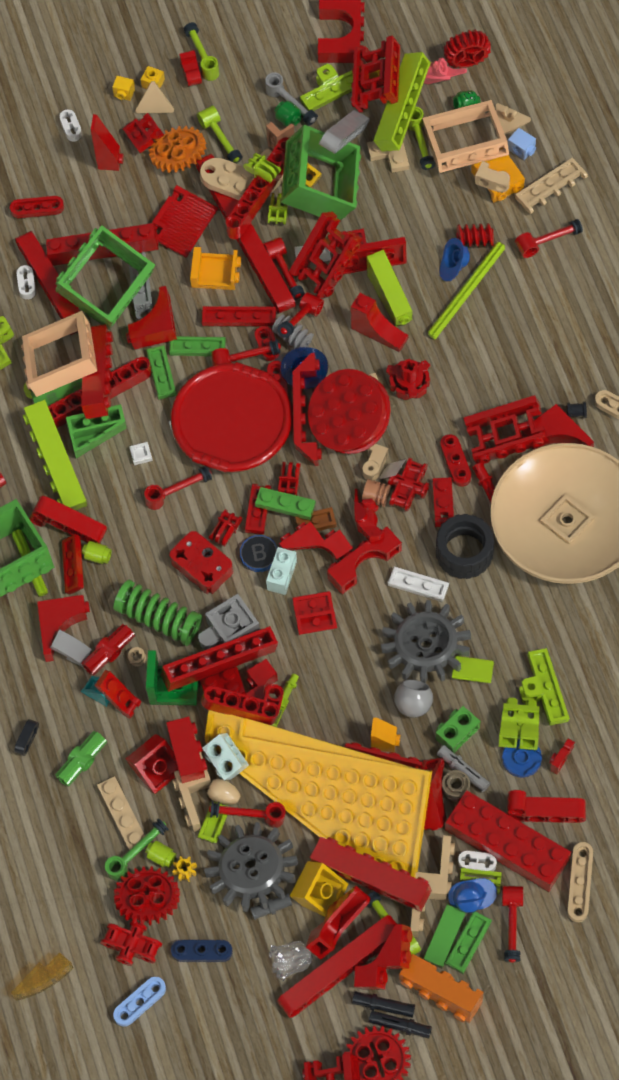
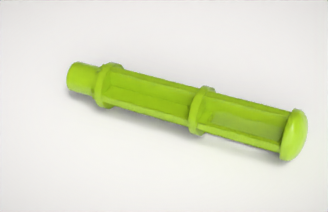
[270,673,299,727]

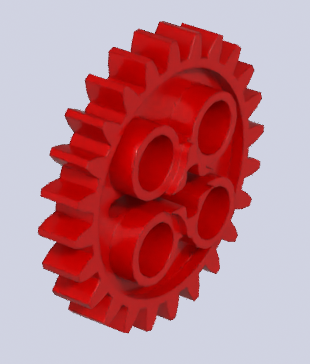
[114,866,180,926]
[344,1026,411,1080]

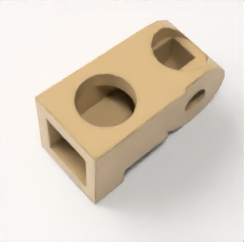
[475,161,510,192]
[362,444,389,481]

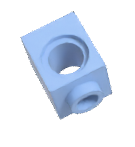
[508,128,536,161]

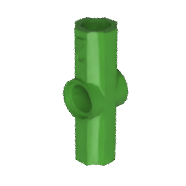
[55,731,107,787]

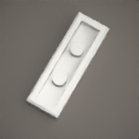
[388,567,449,602]

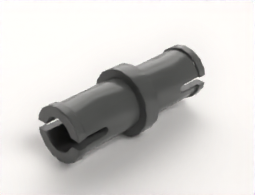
[250,893,292,920]

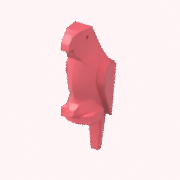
[424,58,467,84]

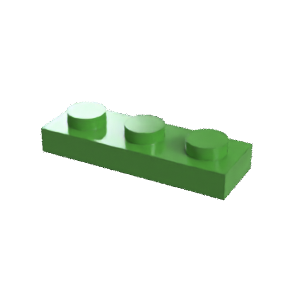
[255,487,316,520]

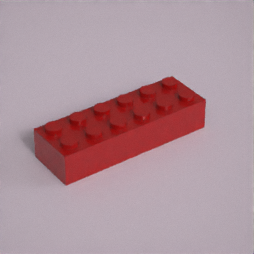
[445,790,571,892]

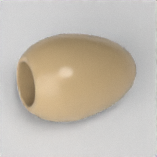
[207,779,240,805]

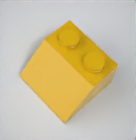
[290,861,349,917]

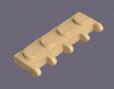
[515,157,588,214]

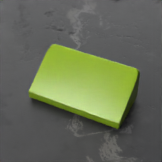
[452,656,494,683]

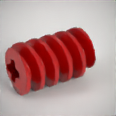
[456,223,494,247]

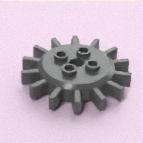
[381,600,471,683]
[204,822,298,912]

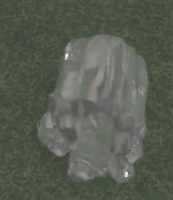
[268,941,312,981]

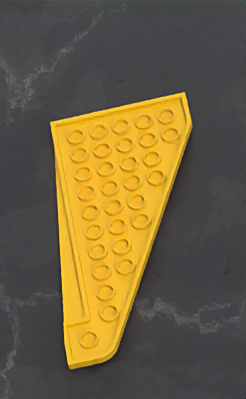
[205,710,432,878]

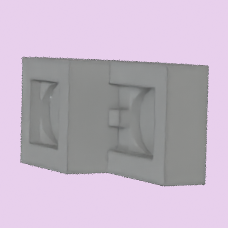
[50,629,92,667]

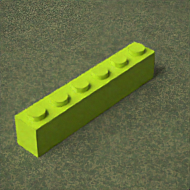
[373,52,431,152]
[22,400,87,510]

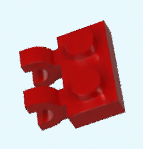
[122,113,164,153]

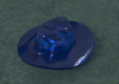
[281,347,328,389]

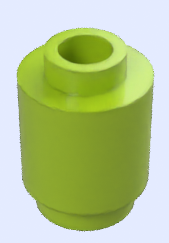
[82,541,112,564]
[145,840,177,868]

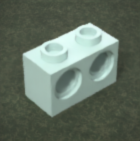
[266,547,297,595]
[202,733,249,781]

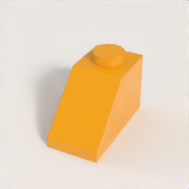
[371,717,401,752]

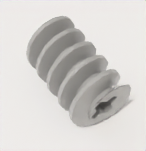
[272,314,314,352]

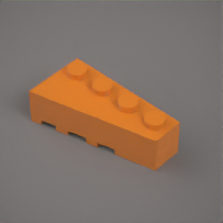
[399,954,484,1023]

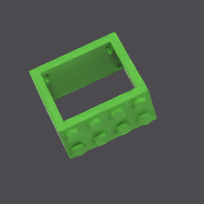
[281,125,361,220]
[55,225,155,330]
[0,499,55,597]

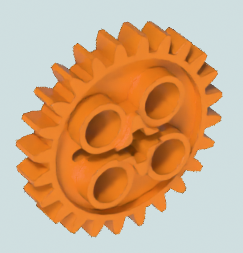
[149,126,207,173]

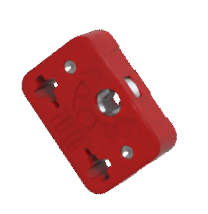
[169,531,233,595]

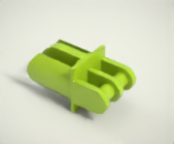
[243,153,281,183]
[268,193,288,225]

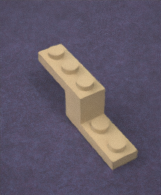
[172,734,211,832]
[411,835,455,937]

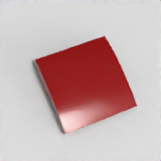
[292,591,337,635]

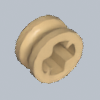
[128,647,146,666]

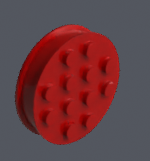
[308,369,391,454]

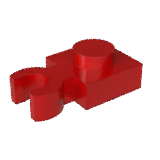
[549,738,575,775]

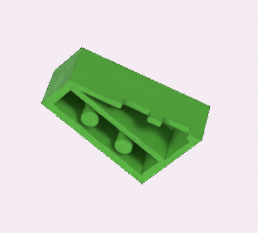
[66,404,127,459]

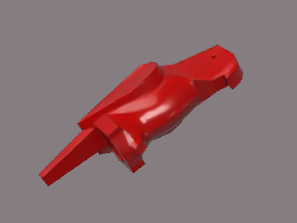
[354,489,384,543]

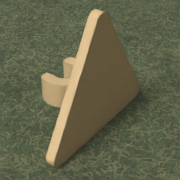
[135,81,174,113]
[496,103,531,137]

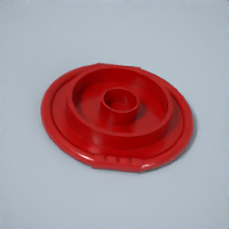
[171,362,293,473]

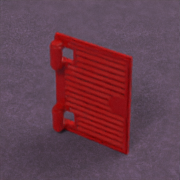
[152,185,219,258]

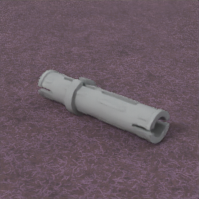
[437,745,490,793]

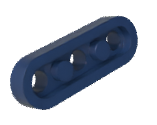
[171,940,233,962]

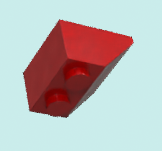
[125,734,179,794]

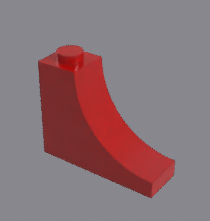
[126,286,177,350]
[351,293,409,352]
[522,404,594,450]
[37,595,90,662]
[420,758,446,830]

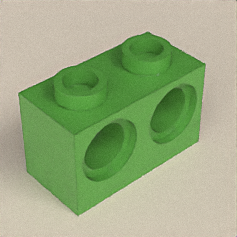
[436,706,481,753]

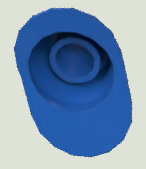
[439,238,470,281]
[448,878,497,913]

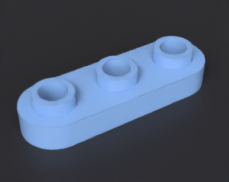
[113,977,166,1027]

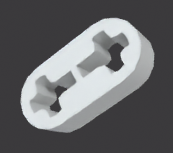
[60,109,82,142]
[17,265,36,299]
[458,851,497,871]

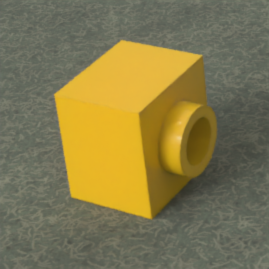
[140,66,165,89]
[112,76,135,101]
[305,162,322,188]

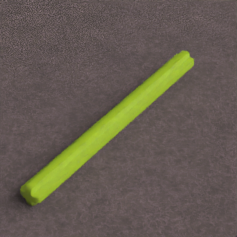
[428,242,505,339]

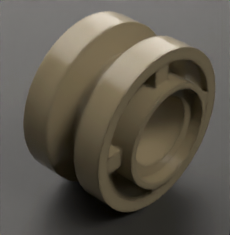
[442,770,470,802]

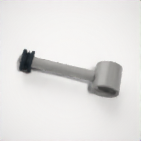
[265,72,318,126]

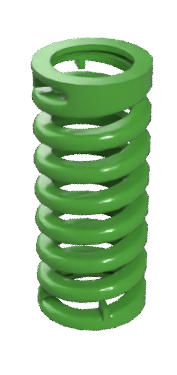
[113,579,202,646]

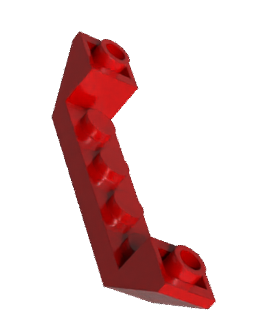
[293,353,322,466]

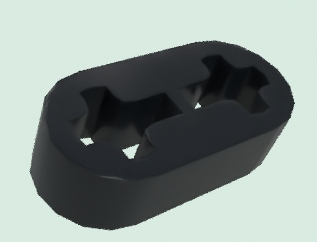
[14,719,39,756]

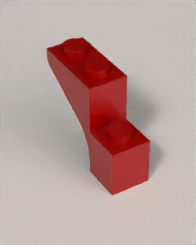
[279,522,353,561]
[246,659,278,711]
[306,886,371,960]
[354,924,412,990]

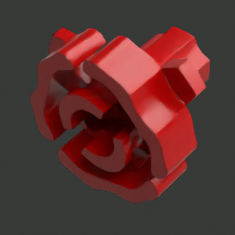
[386,359,430,400]

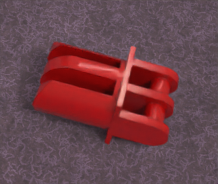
[278,462,301,496]
[208,509,242,547]

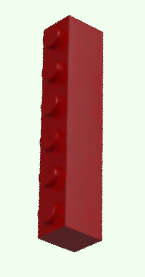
[46,223,159,266]
[81,324,113,419]
[161,626,278,692]
[310,837,432,912]

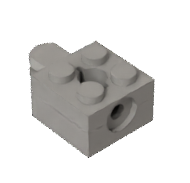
[198,594,260,650]

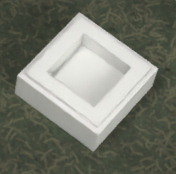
[129,442,153,465]

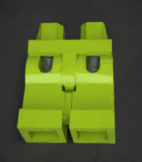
[498,698,539,750]

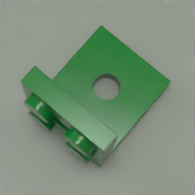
[146,650,198,706]

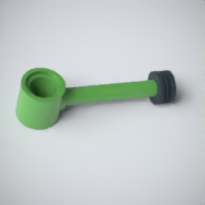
[105,818,169,881]

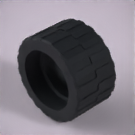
[436,514,494,579]

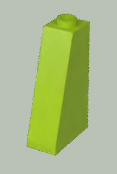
[367,250,412,327]

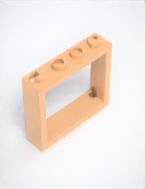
[422,100,509,173]
[21,311,97,397]

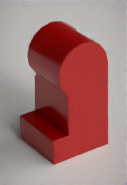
[179,50,202,86]

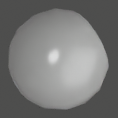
[394,680,433,718]

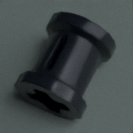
[567,401,587,418]

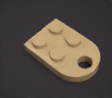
[200,158,254,200]

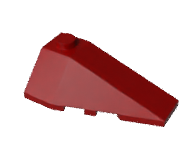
[91,114,124,171]

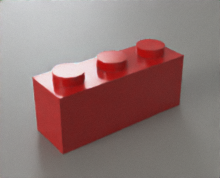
[166,716,208,784]

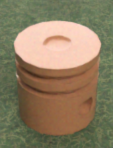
[362,479,391,507]

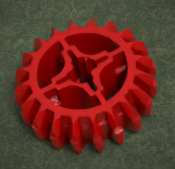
[444,29,491,69]

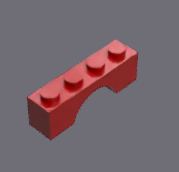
[327,526,402,595]

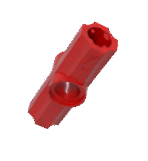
[81,624,135,676]

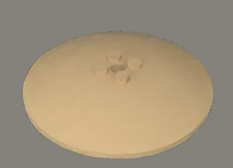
[491,443,619,584]

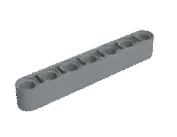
[319,109,370,154]

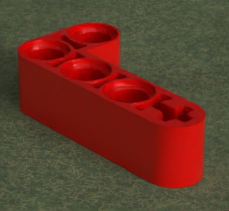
[29,496,107,544]
[201,684,284,725]
[507,790,586,823]

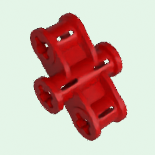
[388,458,429,512]
[100,921,162,966]

